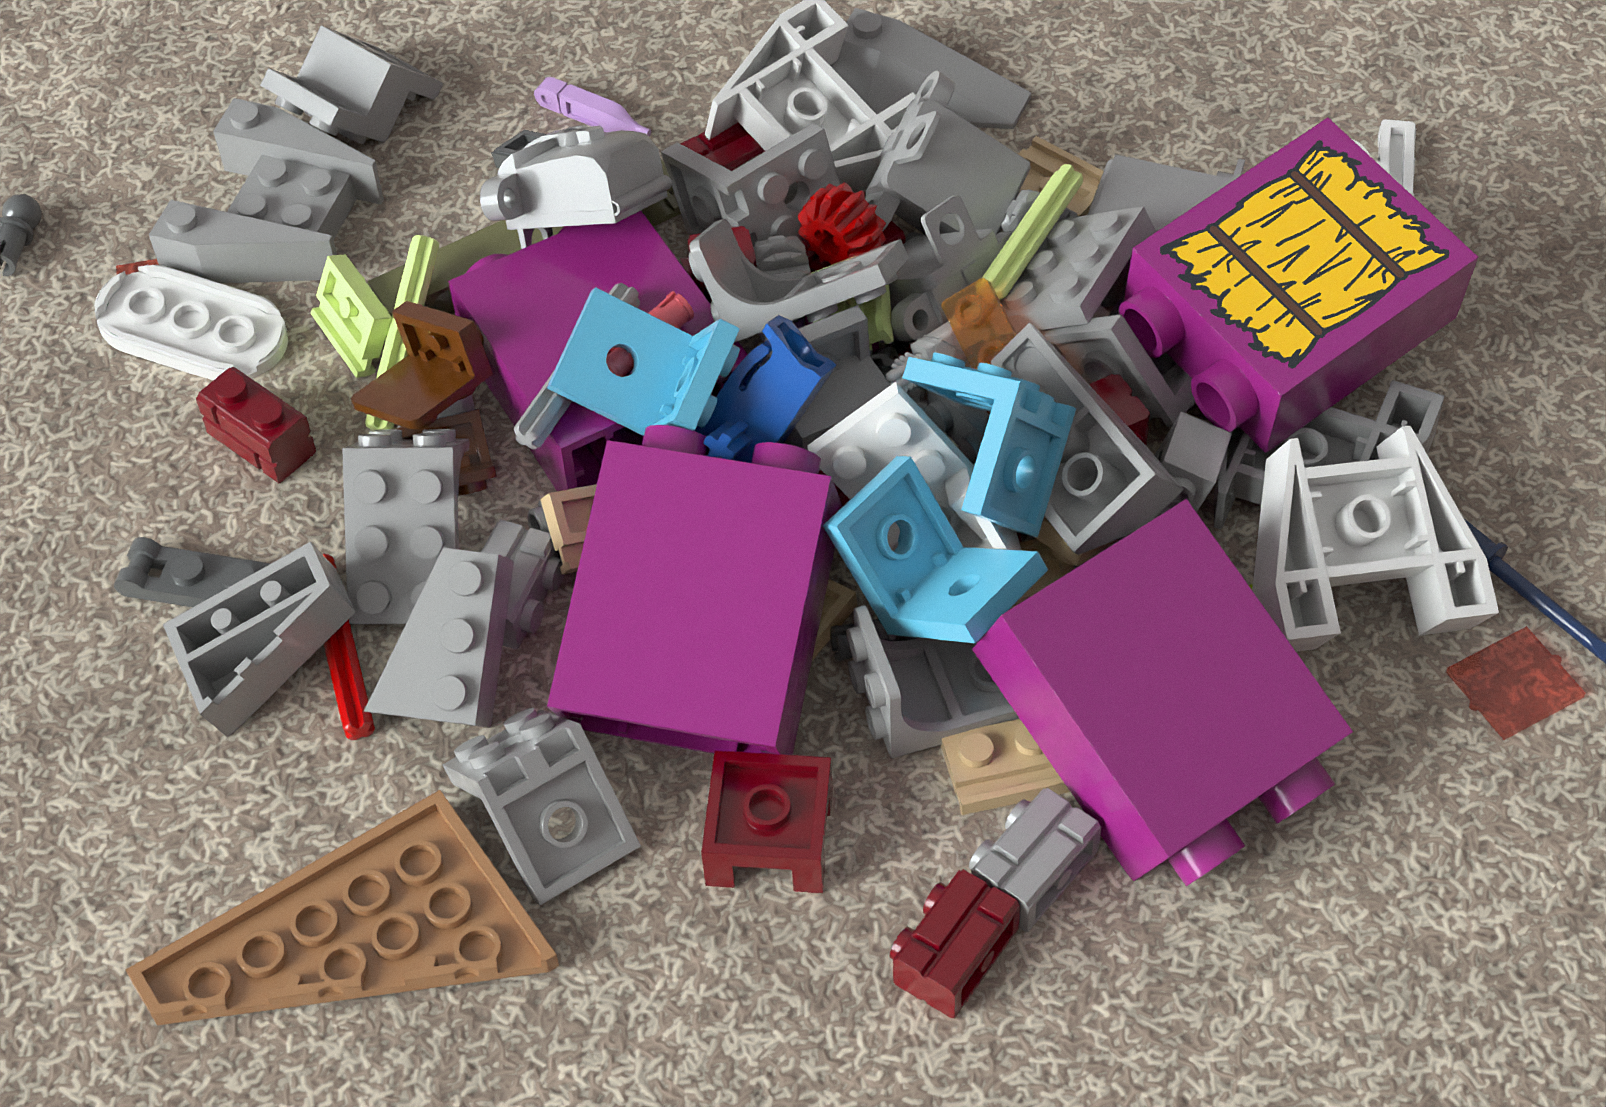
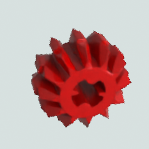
[797,182,886,265]

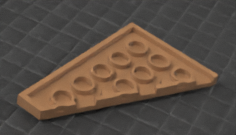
[125,790,559,1026]

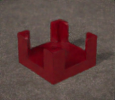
[701,750,833,893]

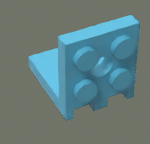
[547,287,740,436]
[902,353,1076,538]
[823,456,1048,643]

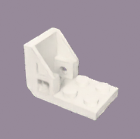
[807,382,1021,551]

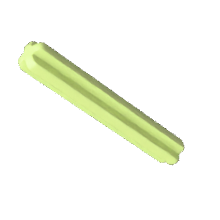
[977,164,1083,305]
[365,235,439,430]

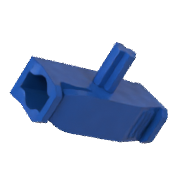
[694,315,837,463]

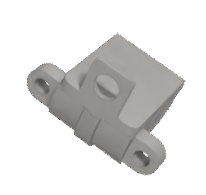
[865,70,1031,235]
[480,125,672,249]
[1087,154,1245,232]
[879,195,1014,344]

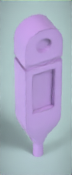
[534,77,651,137]

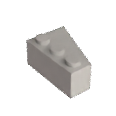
[163,542,355,737]
[364,548,514,728]

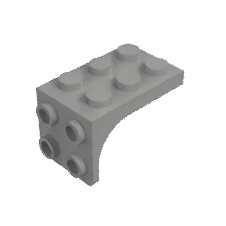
[990,206,1156,336]
[689,219,909,342]
[342,429,469,624]
[846,605,1020,759]

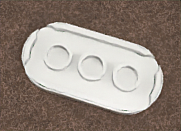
[94,265,288,380]

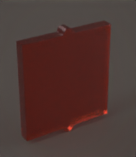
[1446,626,1586,740]

